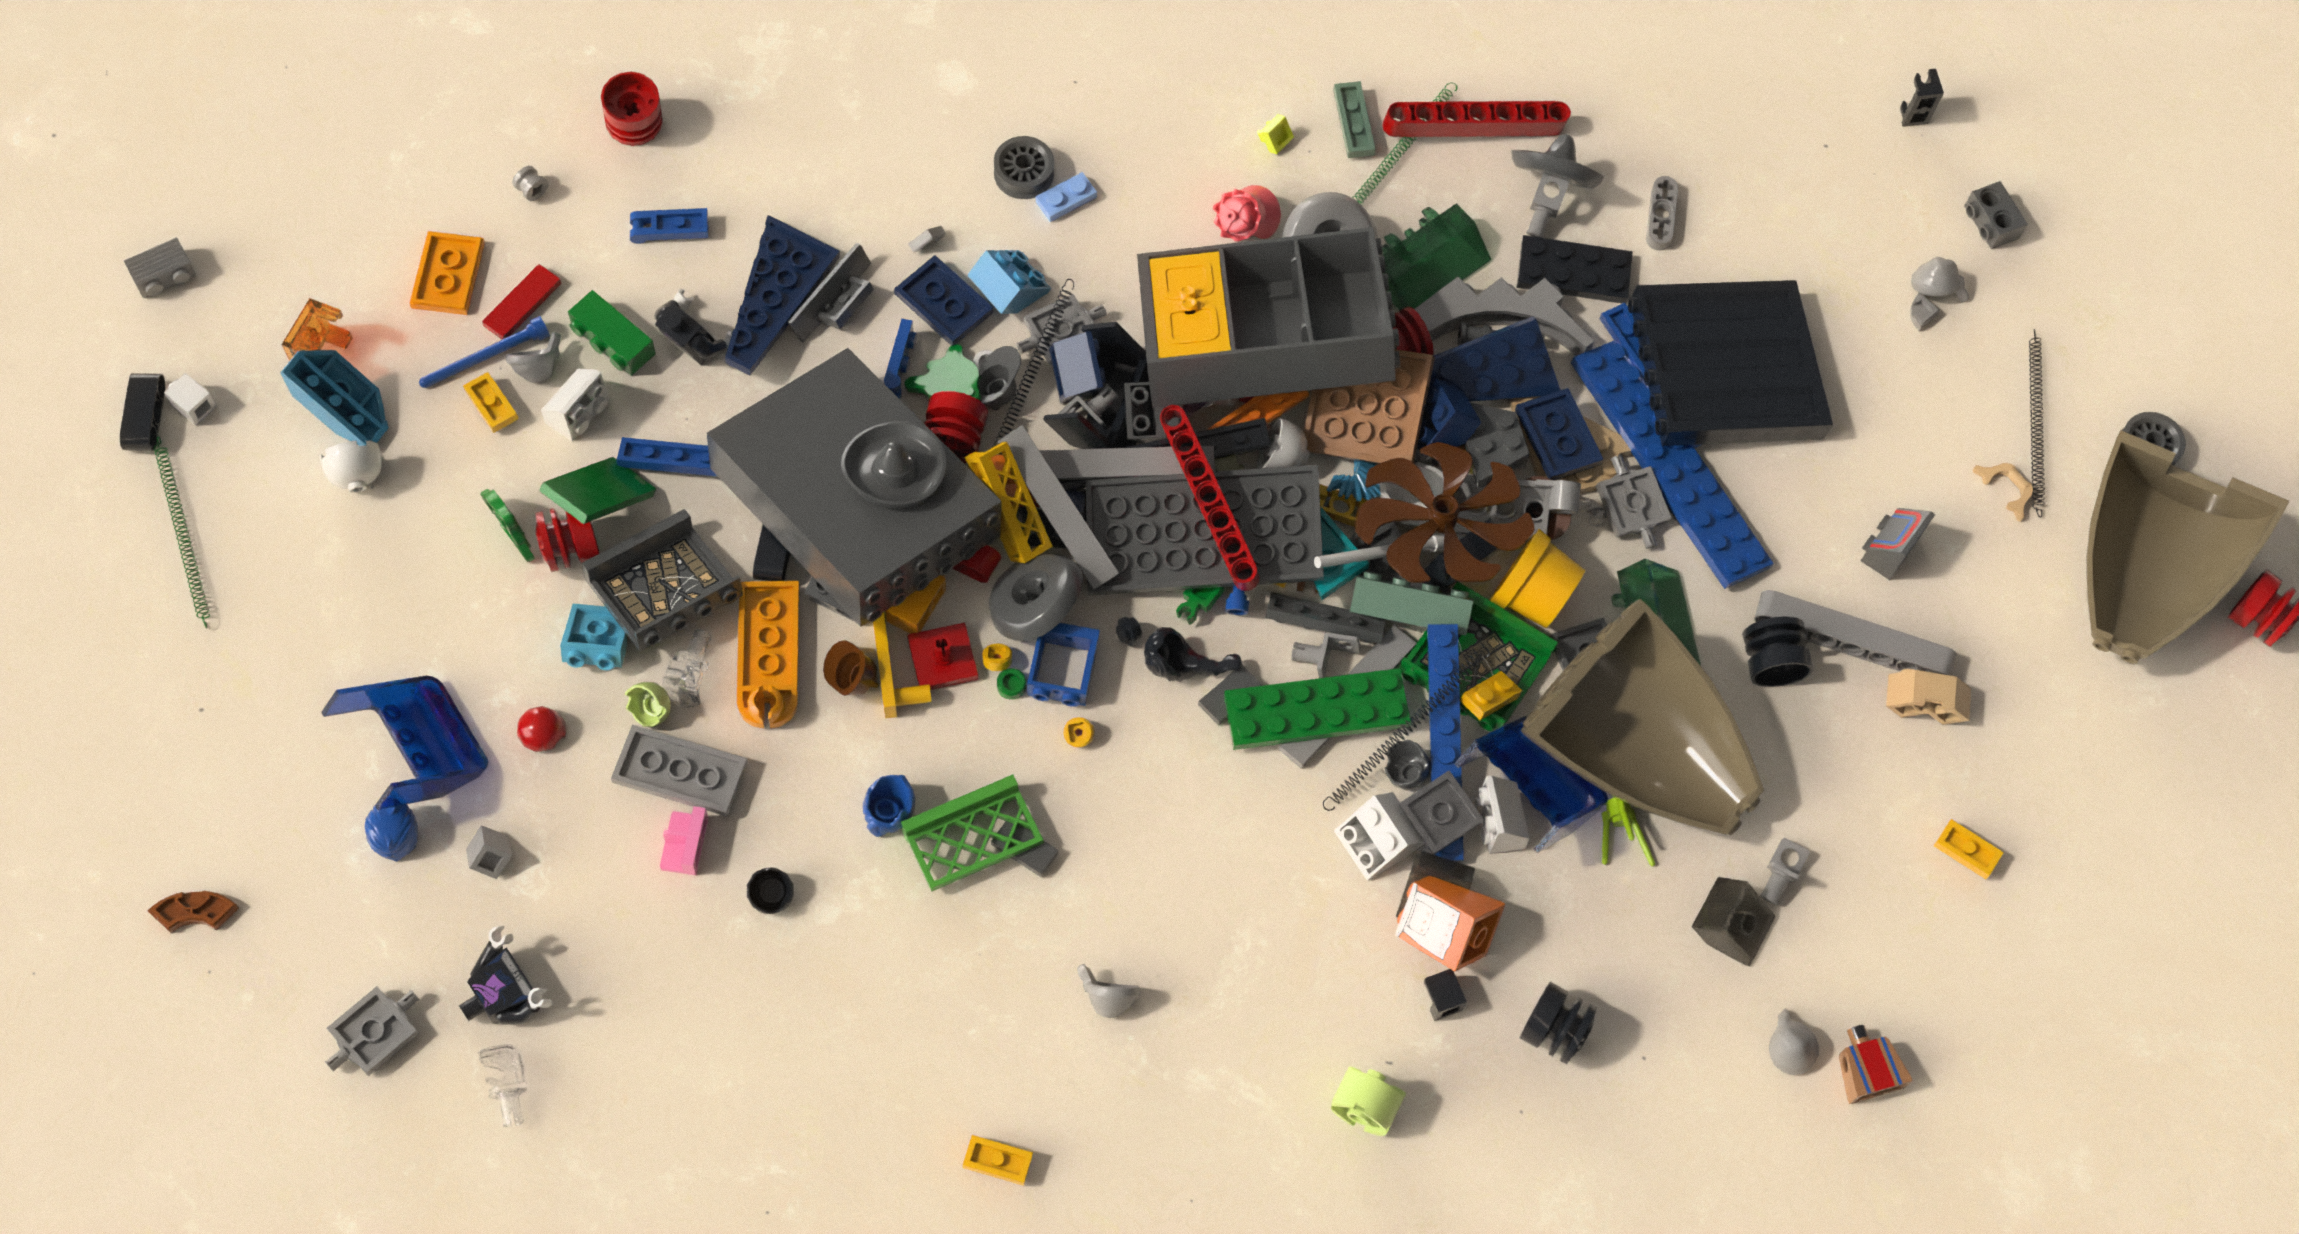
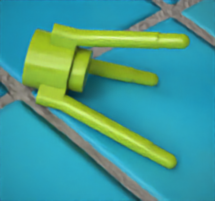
[1601,797,1655,866]

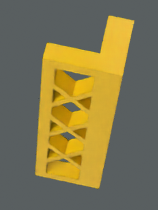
[965,442,1053,563]

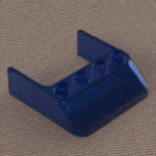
[321,675,488,810]
[1454,716,1608,853]

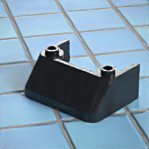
[1043,322,1149,449]

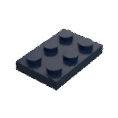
[894,255,993,346]
[1515,388,1604,481]

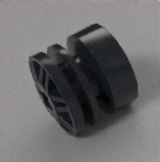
[1742,616,1814,687]
[1519,981,1597,1064]

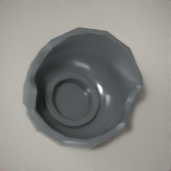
[1384,740,1431,790]

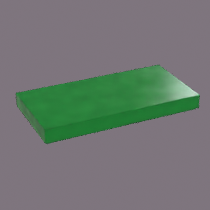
[539,457,656,524]

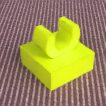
[1257,114,1294,154]

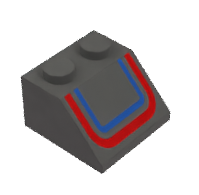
[1861,508,1936,580]

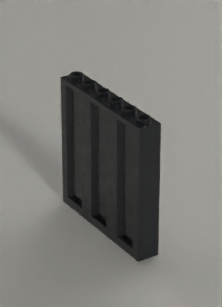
[1627,280,1833,446]

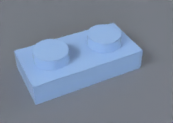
[1036,172,1097,222]

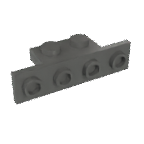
[788,243,874,343]

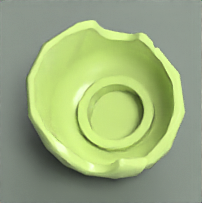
[625,682,671,727]

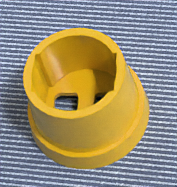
[1490,528,1586,628]

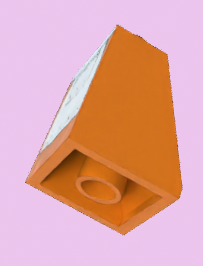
[1395,875,1505,971]

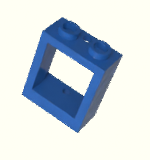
[1027,623,1100,707]

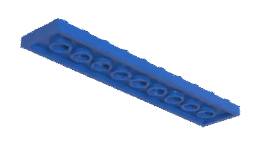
[1571,340,1774,589]

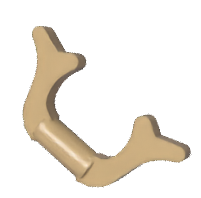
[1973,463,2033,522]

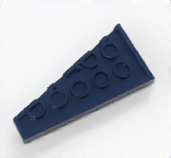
[725,215,840,376]
[1429,316,1560,402]

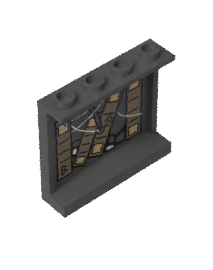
[582,509,743,651]

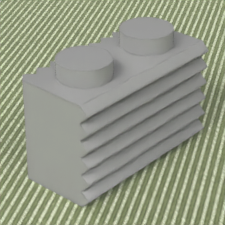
[123,237,196,298]

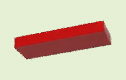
[482,264,562,339]

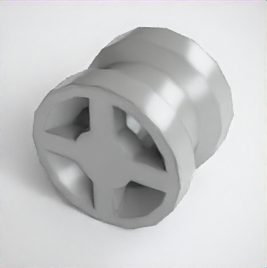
[512,165,549,201]

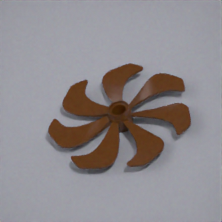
[1355,442,1535,583]

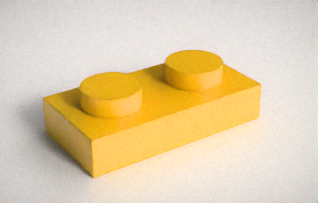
[463,372,519,433]
[1460,671,1522,721]
[1934,819,2004,879]
[962,1135,1033,1186]

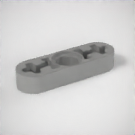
[1646,176,1678,250]

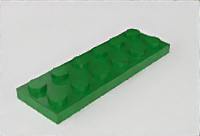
[1224,668,1411,750]

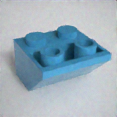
[968,250,1052,314]

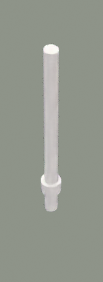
[1314,533,1463,568]

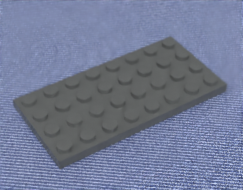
[1085,465,1324,595]

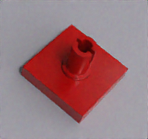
[907,622,978,690]

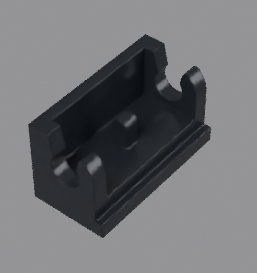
[1900,68,1944,127]

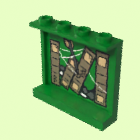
[1400,581,1558,734]

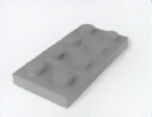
[611,724,748,817]

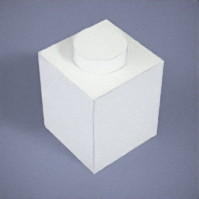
[164,373,217,426]

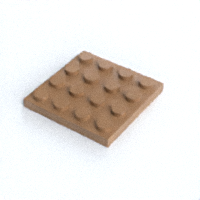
[1304,349,1435,464]

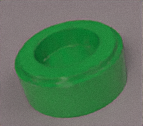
[997,668,1026,700]

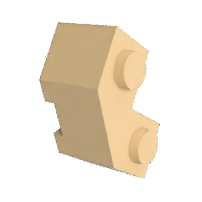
[1886,669,1971,725]

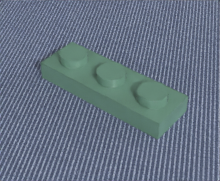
[1333,81,1376,158]

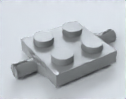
[1016,294,1107,366]
[1596,455,1672,549]
[325,986,420,1077]

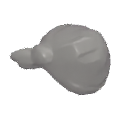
[1911,257,1969,302]
[506,332,561,383]
[1077,964,1141,1018]
[1769,1009,1819,1075]

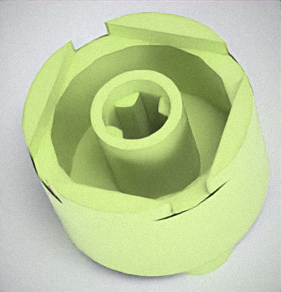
[1331,1067,1406,1136]

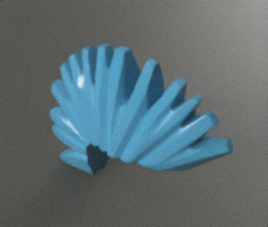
[1327,460,1381,501]

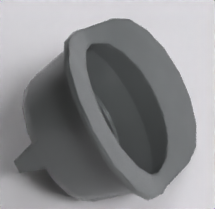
[978,346,1021,411]

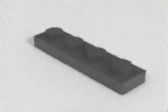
[1265,592,1386,644]

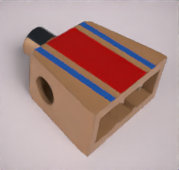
[1839,1025,1913,1104]

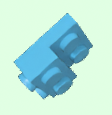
[560,604,628,671]

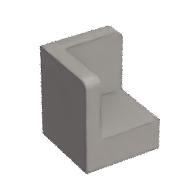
[466,825,512,879]

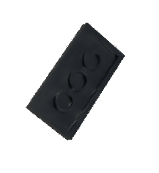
[1516,235,1633,304]

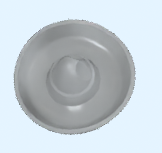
[1282,192,1378,238]

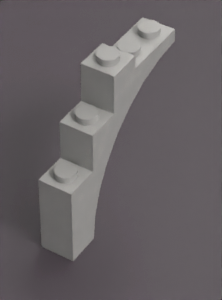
[1415,277,1594,356]

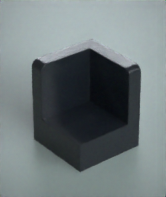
[1424,969,1467,1021]

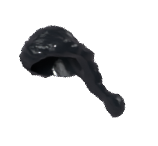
[1144,627,1242,682]

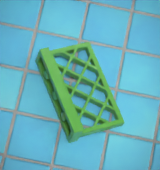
[901,774,1044,892]

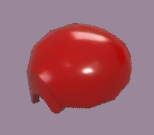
[517,706,566,752]

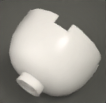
[1257,418,1310,469]
[320,440,382,493]

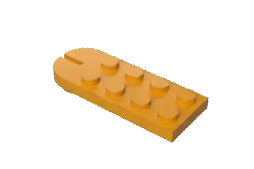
[737,581,800,728]

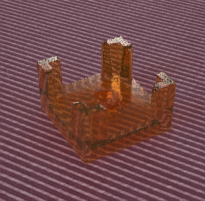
[281,298,353,361]

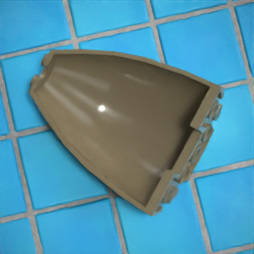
[2086,430,2289,664]
[1521,599,1764,835]

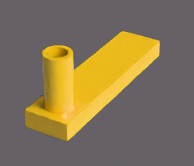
[873,612,932,719]

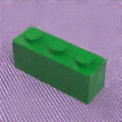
[568,290,656,376]

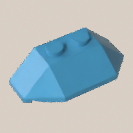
[280,350,388,446]

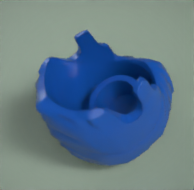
[862,775,916,837]
[364,794,418,862]

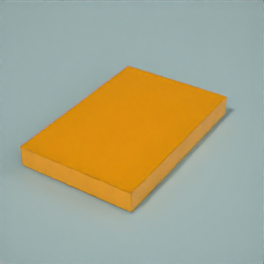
[409,231,485,315]

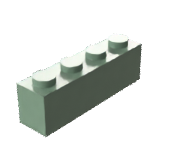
[1350,571,1474,636]

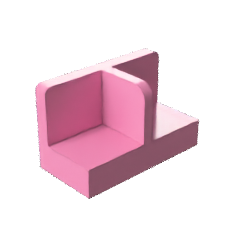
[660,806,709,875]

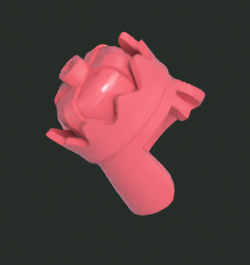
[1213,185,1281,241]

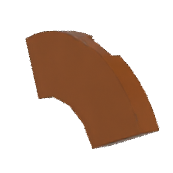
[147,891,239,933]

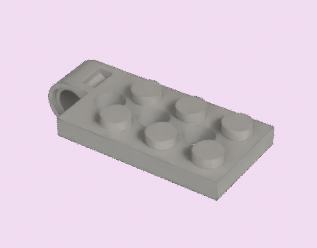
[1454,475,1581,540]

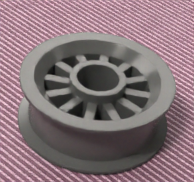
[994,136,1054,199]
[2122,412,2186,465]

